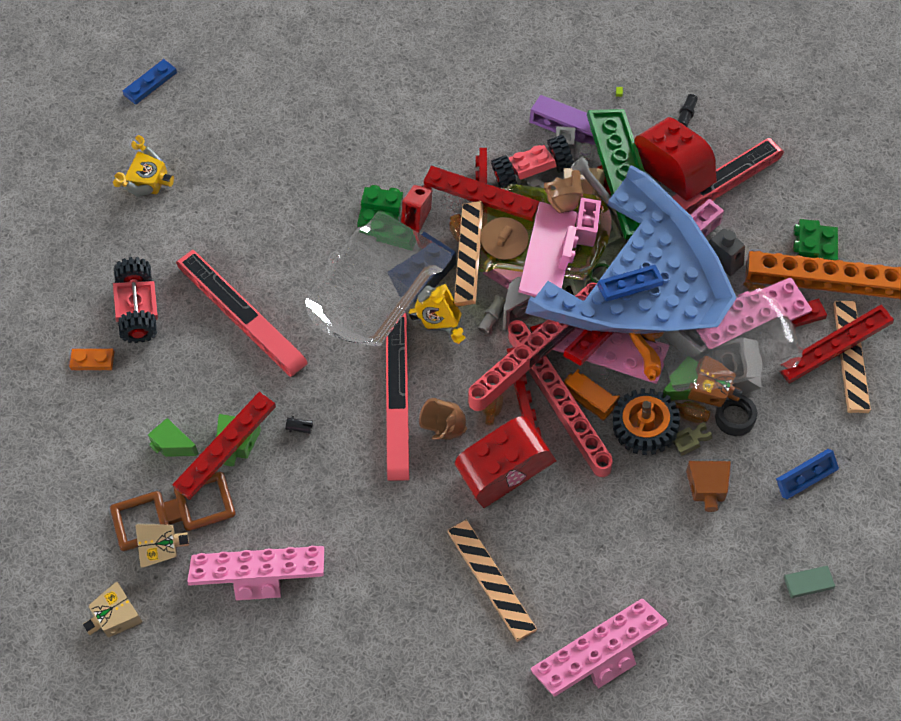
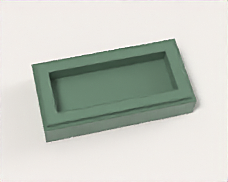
[784,566,835,598]

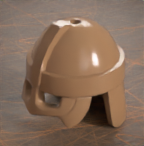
[544,170,583,213]
[419,398,467,440]

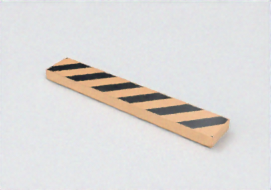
[454,201,483,307]
[833,301,871,413]
[448,519,537,642]

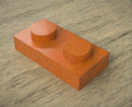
[69,349,115,370]

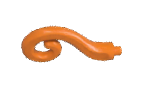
[628,332,665,381]

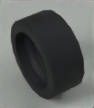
[715,395,758,436]

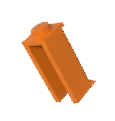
[564,369,620,421]

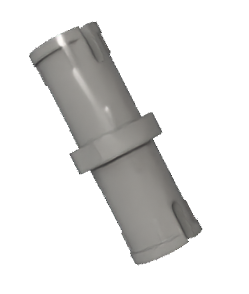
[478,296,506,335]

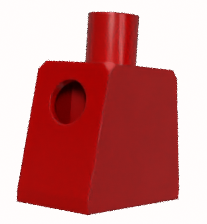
[401,185,433,233]

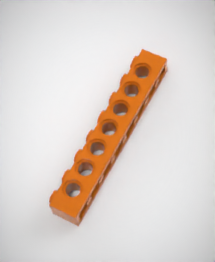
[745,251,901,299]

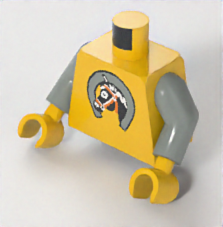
[113,135,174,197]
[409,284,466,344]

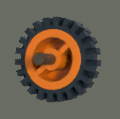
[613,388,680,455]

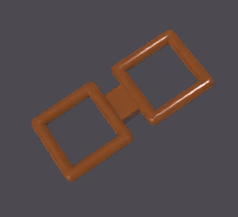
[110,471,235,551]

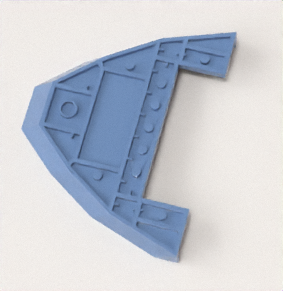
[525,165,737,334]

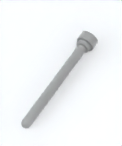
[571,157,618,217]

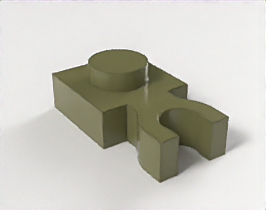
[672,422,713,456]

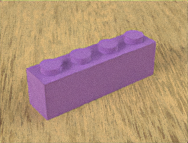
[529,95,597,149]

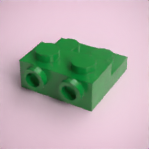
[357,185,403,233]
[793,219,838,260]

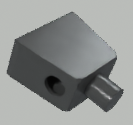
[709,229,745,276]

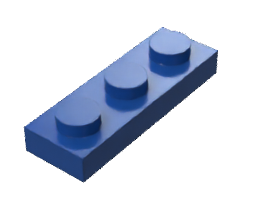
[122,59,177,105]
[597,265,664,302]
[776,449,839,499]

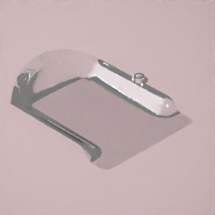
[306,211,452,346]
[652,288,803,391]

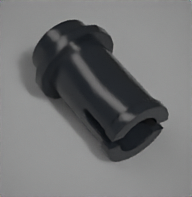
[285,416,313,434]

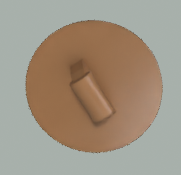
[481,217,529,260]

